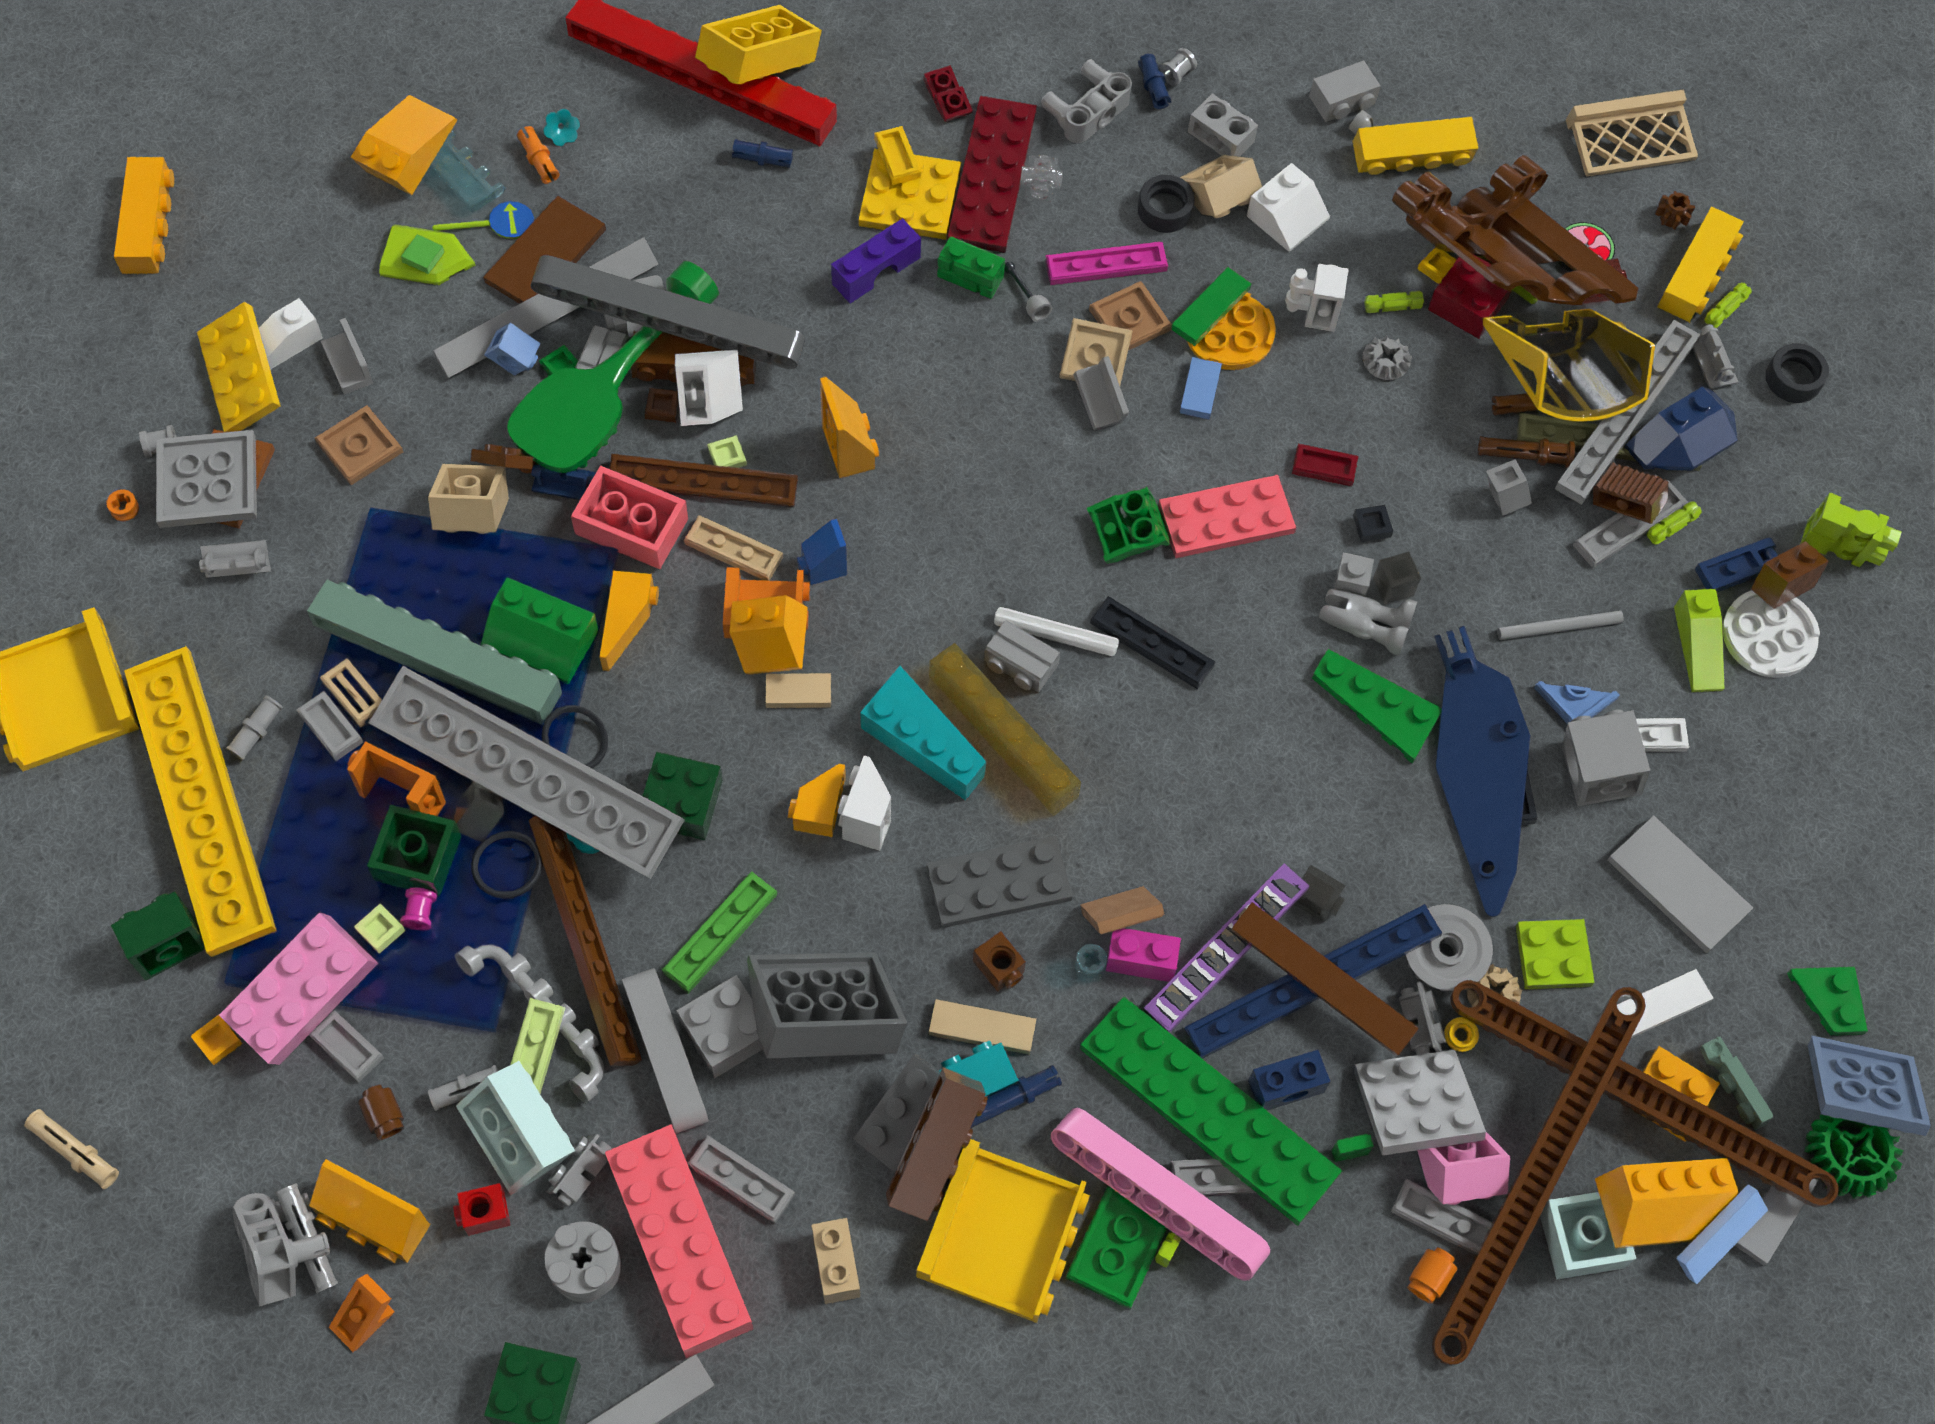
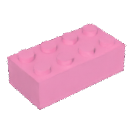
[219,913,378,1065]

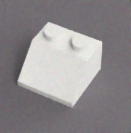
[1247,163,1330,252]

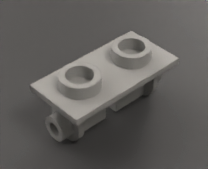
[1693,325,1738,389]
[199,540,271,578]
[1399,982,1446,1055]
[546,1134,612,1207]

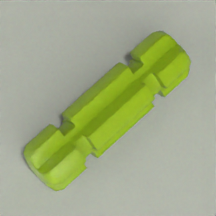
[1704,282,1752,328]
[1364,291,1424,313]
[1646,501,1702,544]

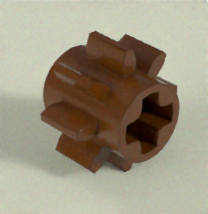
[1655,191,1695,230]

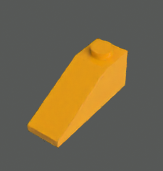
[600,571,659,671]

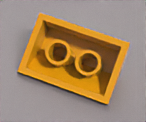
[309,1159,430,1263]

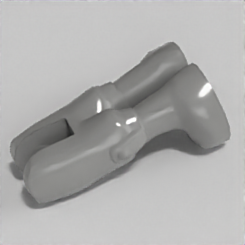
[1319,589,1417,656]

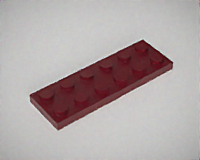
[947,96,1037,253]

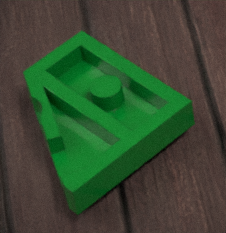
[1787,967,1868,1036]

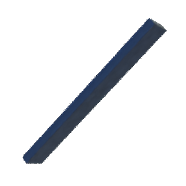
[1185,904,1442,1059]

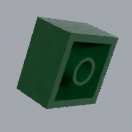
[643,752,723,840]
[367,804,462,897]
[111,891,205,981]
[484,1342,581,1424]

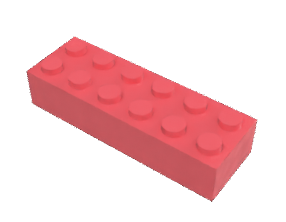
[605,1125,753,1359]

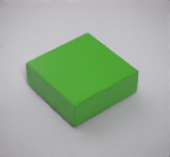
[401,234,445,274]

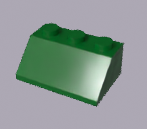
[481,577,598,684]

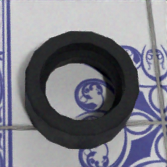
[1138,174,1195,233]
[1766,343,1829,403]

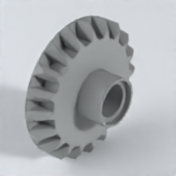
[1405,904,1493,992]

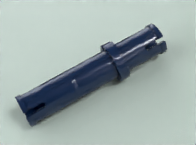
[971,1065,1062,1128]

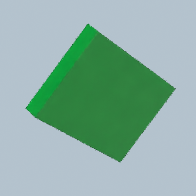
[1066,1186,1167,1309]

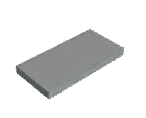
[1607,816,1753,953]

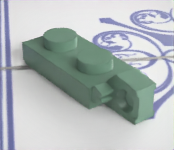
[1700,1037,1773,1130]

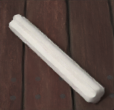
[994,607,1119,656]

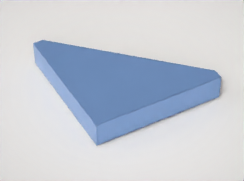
[1534,681,1620,724]

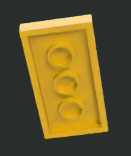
[197,302,281,432]

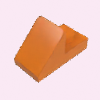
[329,1274,395,1352]

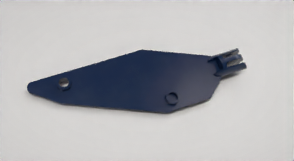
[1434,626,1531,917]

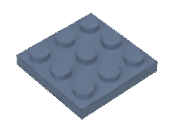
[1808,1036,1931,1136]

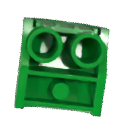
[1087,487,1170,564]

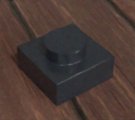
[1353,505,1393,542]

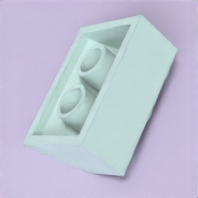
[456,1061,575,1195]

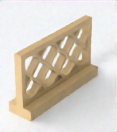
[1566,90,1698,177]

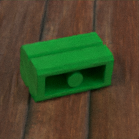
[937,237,1005,299]

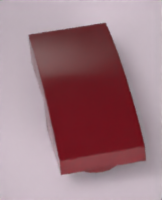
[923,65,973,122]

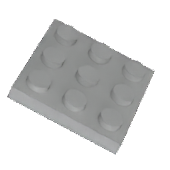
[156,430,257,528]
[1354,1050,1486,1155]

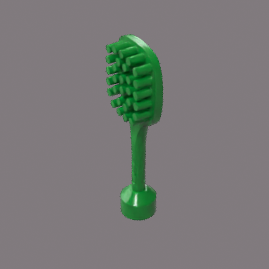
[507,261,719,473]

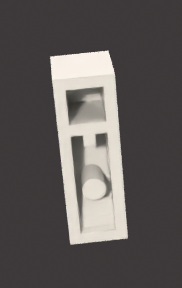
[259,298,323,370]

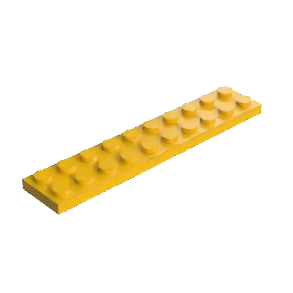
[124,646,277,957]

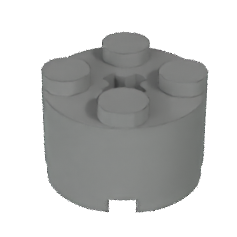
[545,1221,622,1303]

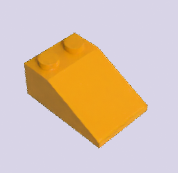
[350,95,457,195]
[820,377,879,478]

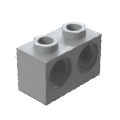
[1188,94,1258,157]

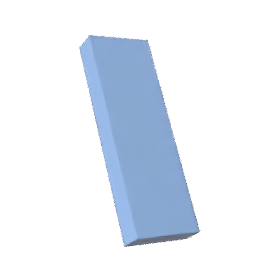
[1676,1184,1768,1284]

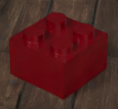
[1428,253,1512,339]

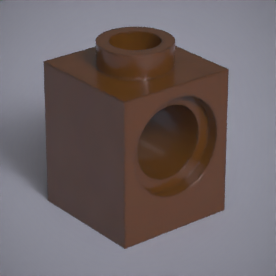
[973,931,1026,992]

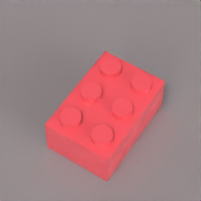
[571,466,688,569]

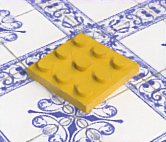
[859,148,961,240]

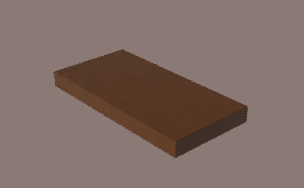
[484,196,606,304]

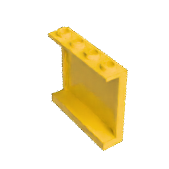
[0,607,139,771]
[916,1139,1090,1323]

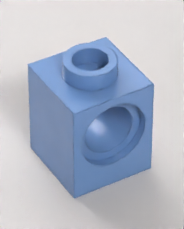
[484,323,541,375]

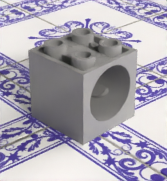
[1562,710,1651,806]

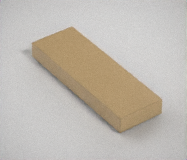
[684,515,783,581]
[929,999,1036,1055]

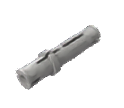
[275,1183,338,1293]

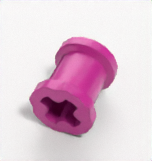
[400,887,437,930]

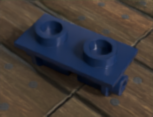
[532,464,596,500]

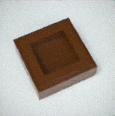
[645,388,679,423]

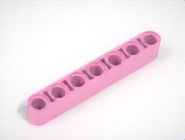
[1051,1108,1270,1281]

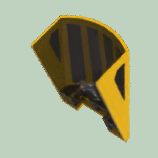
[1483,309,1655,421]

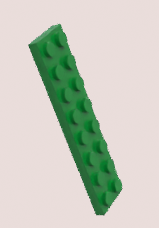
[1080,997,1342,1226]

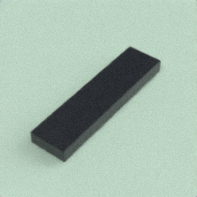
[1090,596,1215,690]

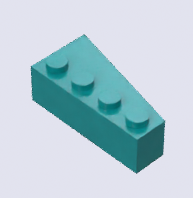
[860,666,986,800]

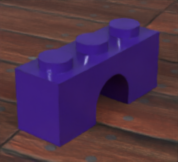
[831,218,921,304]

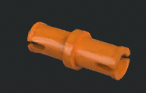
[517,126,560,184]

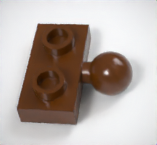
[470,444,539,474]

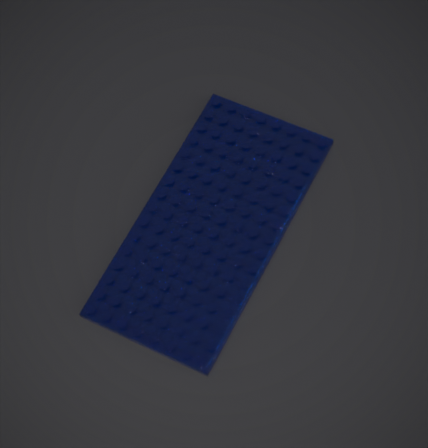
[224,507,619,1032]

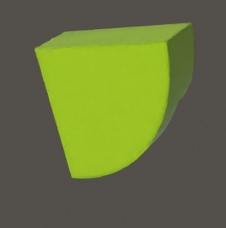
[1155,1231,1182,1268]

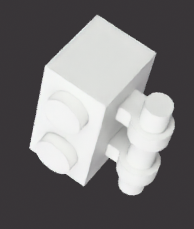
[1285,264,1348,332]

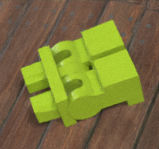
[1800,493,1902,567]

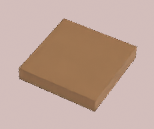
[1089,281,1172,351]
[315,405,403,485]
[1080,886,1164,934]

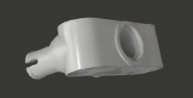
[1041,59,1132,143]

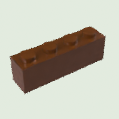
[631,331,757,386]
[886,1067,987,1221]

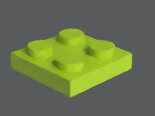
[1516,919,1595,989]

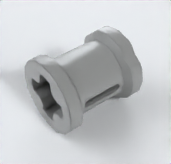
[1159,48,1197,86]
[139,425,177,458]

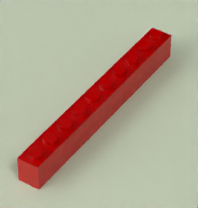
[565,0,837,146]

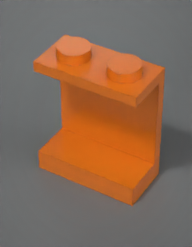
[723,567,810,639]
[347,741,446,816]

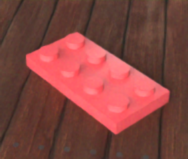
[1158,475,1296,558]

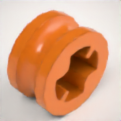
[107,489,139,521]

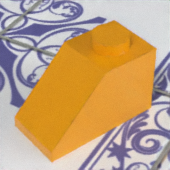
[788,764,846,837]

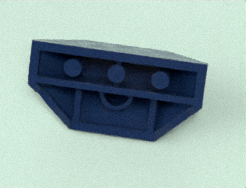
[1624,386,1737,471]

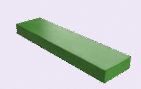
[662,871,777,994]

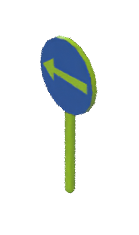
[432,201,534,239]

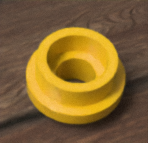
[1444,1017,1479,1052]

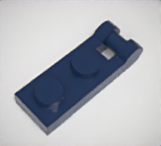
[1695,538,1778,593]

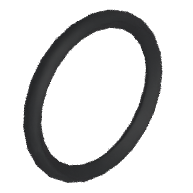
[541,705,608,769]
[471,831,543,899]

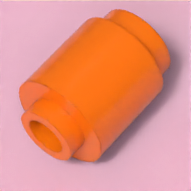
[1407,1247,1458,1304]

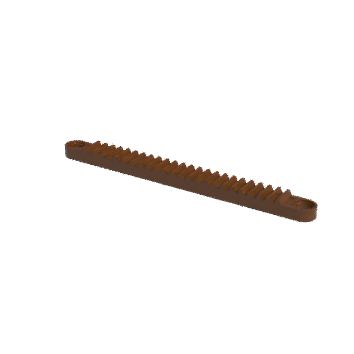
[1450,980,1838,1207]
[1432,987,1646,1365]

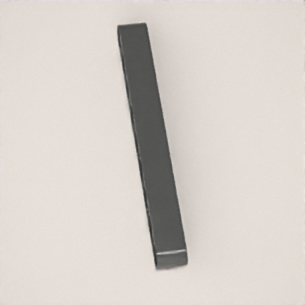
[530,255,805,369]

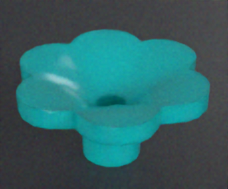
[543,109,580,146]

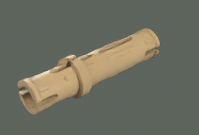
[24,1109,119,1189]

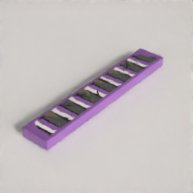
[1144,863,1309,1033]

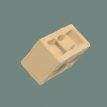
[812,1218,860,1304]

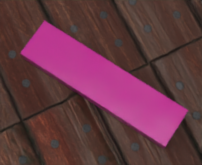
[1045,242,1168,285]

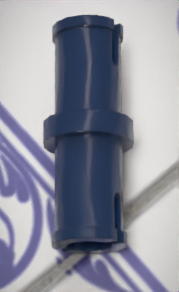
[1138,54,1171,109]
[732,139,793,168]

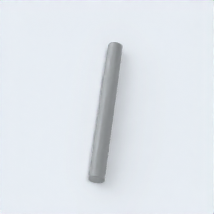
[1497,610,1624,640]

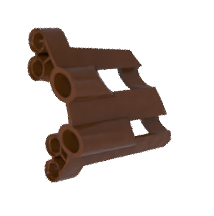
[1392,155,1639,305]

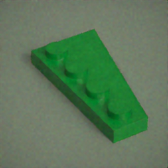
[1312,649,1442,764]

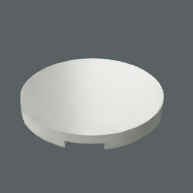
[1722,590,1820,678]

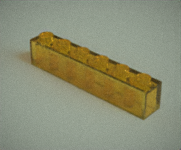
[929,643,1081,816]

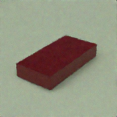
[1292,443,1359,487]

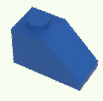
[797,519,847,585]

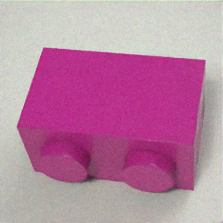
[1105,928,1181,982]

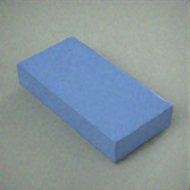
[1180,357,1222,419]

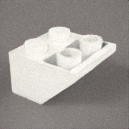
[675,350,743,426]
[838,756,891,851]

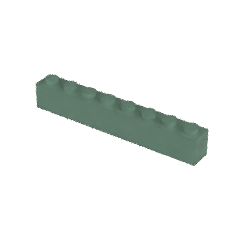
[307,580,562,725]

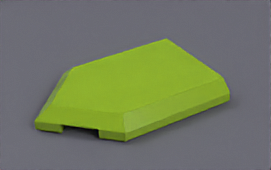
[379,224,476,285]

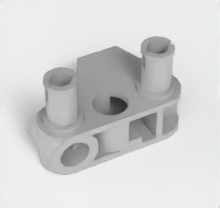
[232,1193,330,1307]

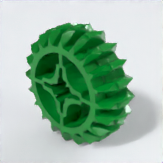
[1804,1114,1904,1199]

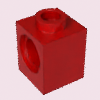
[453,1183,511,1236]

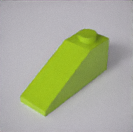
[1674,589,1725,692]

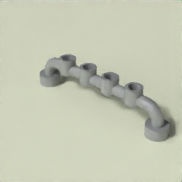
[455,945,604,1103]

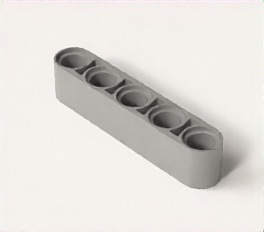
[622,968,709,1134]

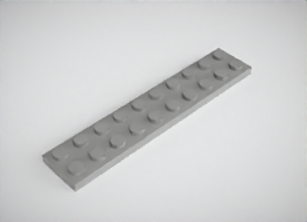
[369,666,684,879]

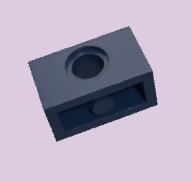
[1248,1050,1331,1110]

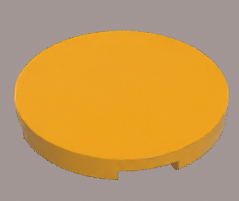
[1187,292,1276,370]

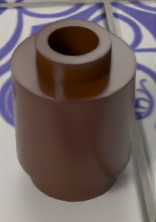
[358,1085,404,1140]

